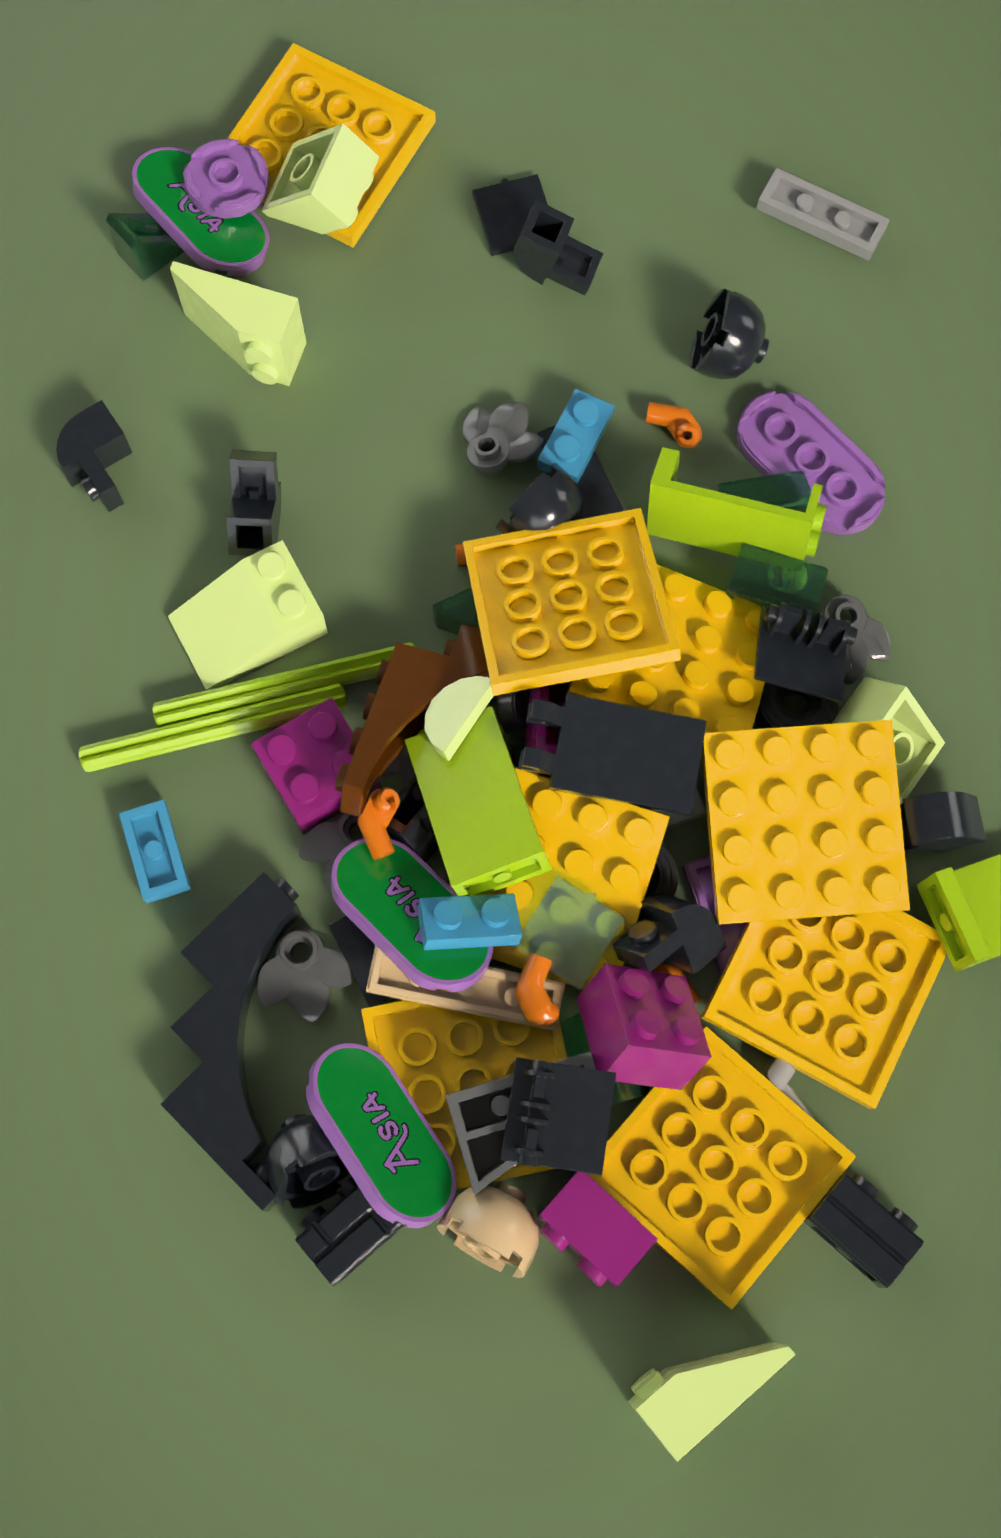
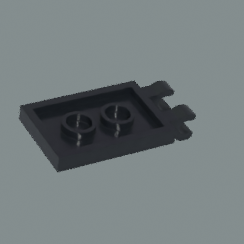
[518,693,707,816]

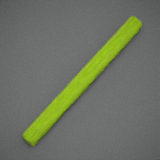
[152,642,415,727]
[78,683,347,772]

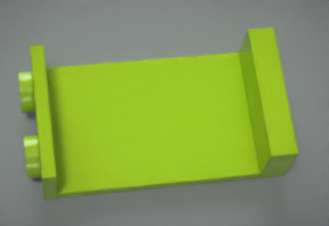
[647,447,827,572]
[405,706,553,896]
[916,854,1001,972]

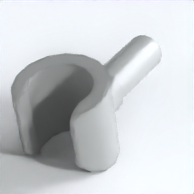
[761,1058,813,1117]

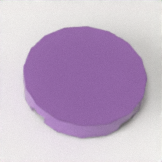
[183,138,269,219]

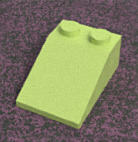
[170,261,307,386]
[168,540,328,690]
[628,1342,796,1462]

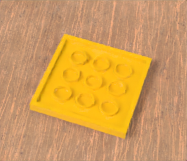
[228,43,436,248]
[463,508,681,696]
[566,564,765,754]
[702,720,910,924]
[449,766,671,989]
[700,911,947,1109]
[361,972,567,1191]
[586,1026,856,1310]

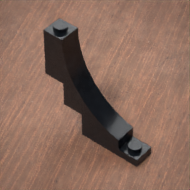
[160,872,302,1212]

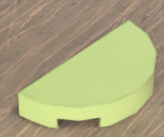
[425,676,493,761]

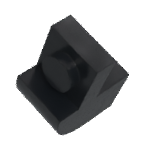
[513,200,603,296]
[56,400,132,512]
[226,450,281,556]
[900,791,986,854]
[612,893,727,974]

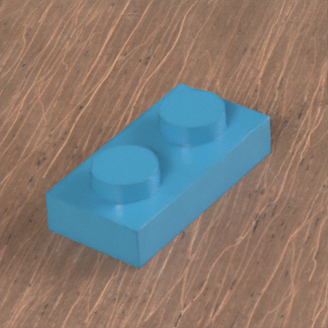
[537,389,615,484]
[119,799,192,904]
[417,894,522,950]

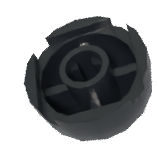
[689,288,769,379]
[496,463,583,534]
[265,1114,349,1209]

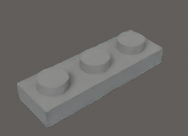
[756,168,890,261]

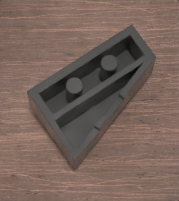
[445,1052,596,1195]

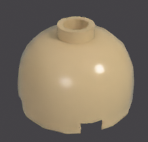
[437,1182,539,1278]

